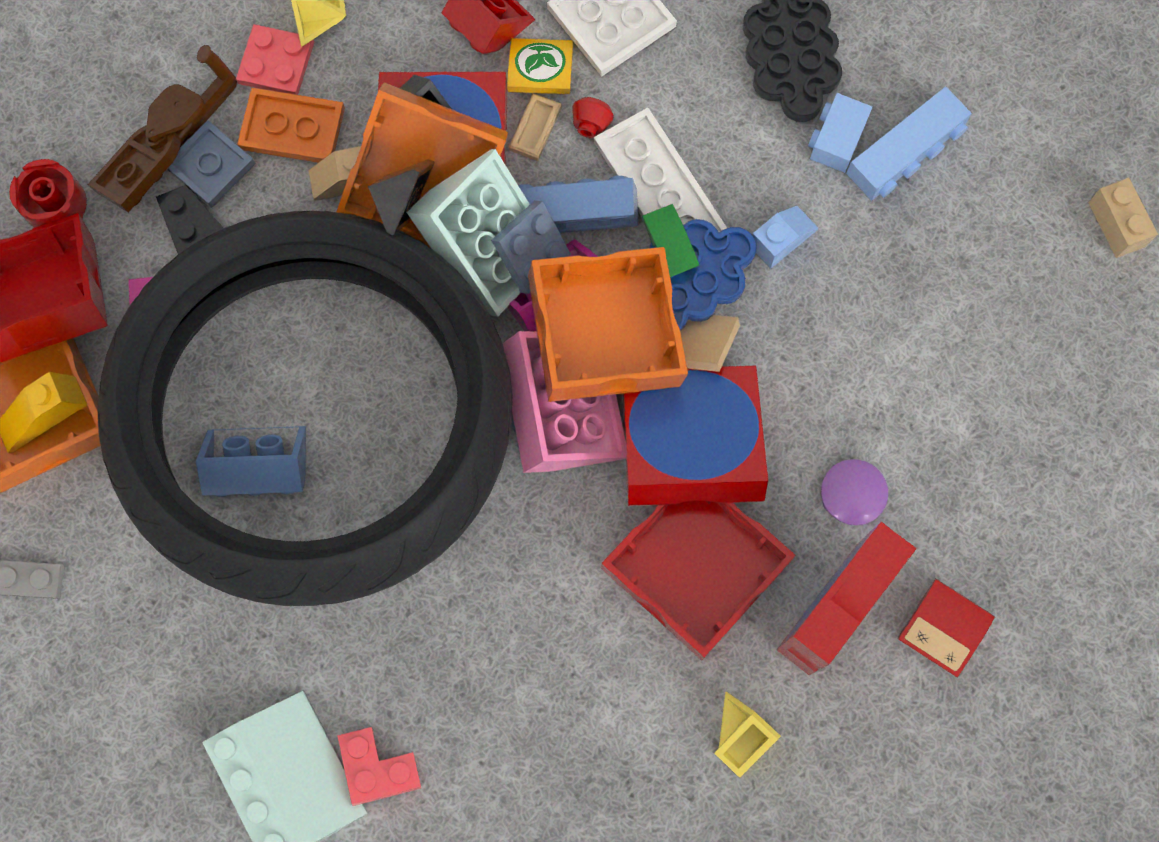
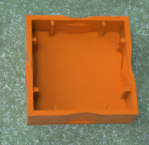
[336,82,508,248]
[528,247,688,402]
[0,338,101,493]

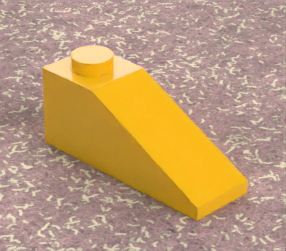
[0,372,87,453]

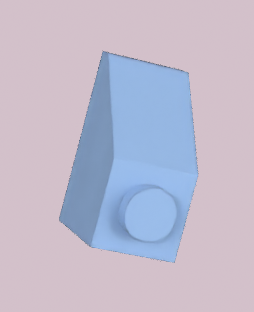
[752,206,819,269]

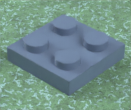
[167,120,256,208]
[491,200,571,294]

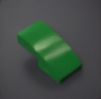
[642,204,700,277]

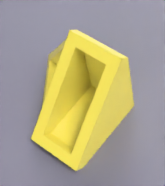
[291,0,346,47]
[714,691,781,777]

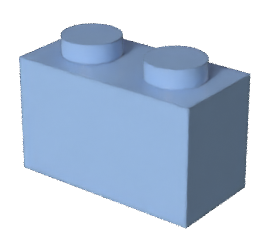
[808,93,873,173]

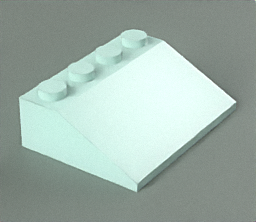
[407,149,530,317]
[202,691,368,842]

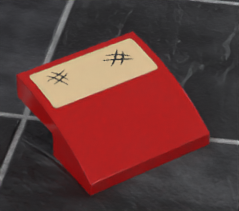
[898,578,995,678]

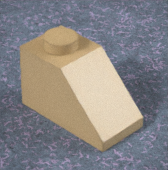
[308,146,361,201]

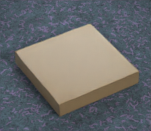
[680,315,740,372]

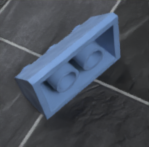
[196,426,306,497]

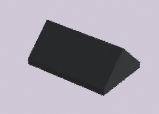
[368,159,435,236]

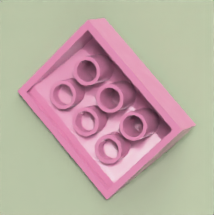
[502,331,626,473]

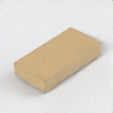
[509,93,562,161]

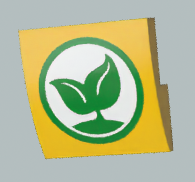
[507,38,573,94]

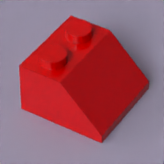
[441,0,535,54]

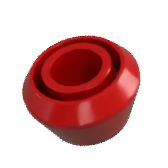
[572,97,614,138]

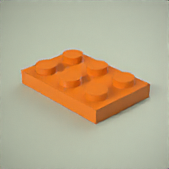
[237,87,345,163]

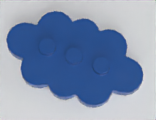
[649,219,756,331]

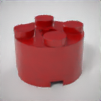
[9,159,87,227]

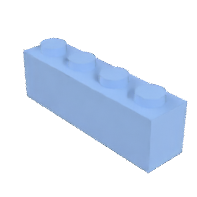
[846,86,972,201]

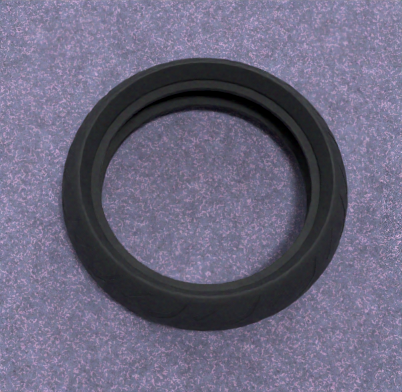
[97,211,512,606]

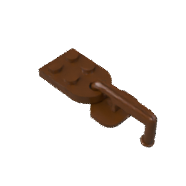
[87,45,237,213]

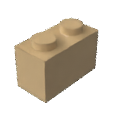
[1088,178,1158,258]

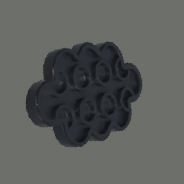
[743,0,842,122]

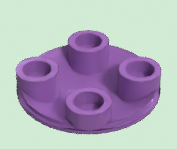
[821,459,888,525]

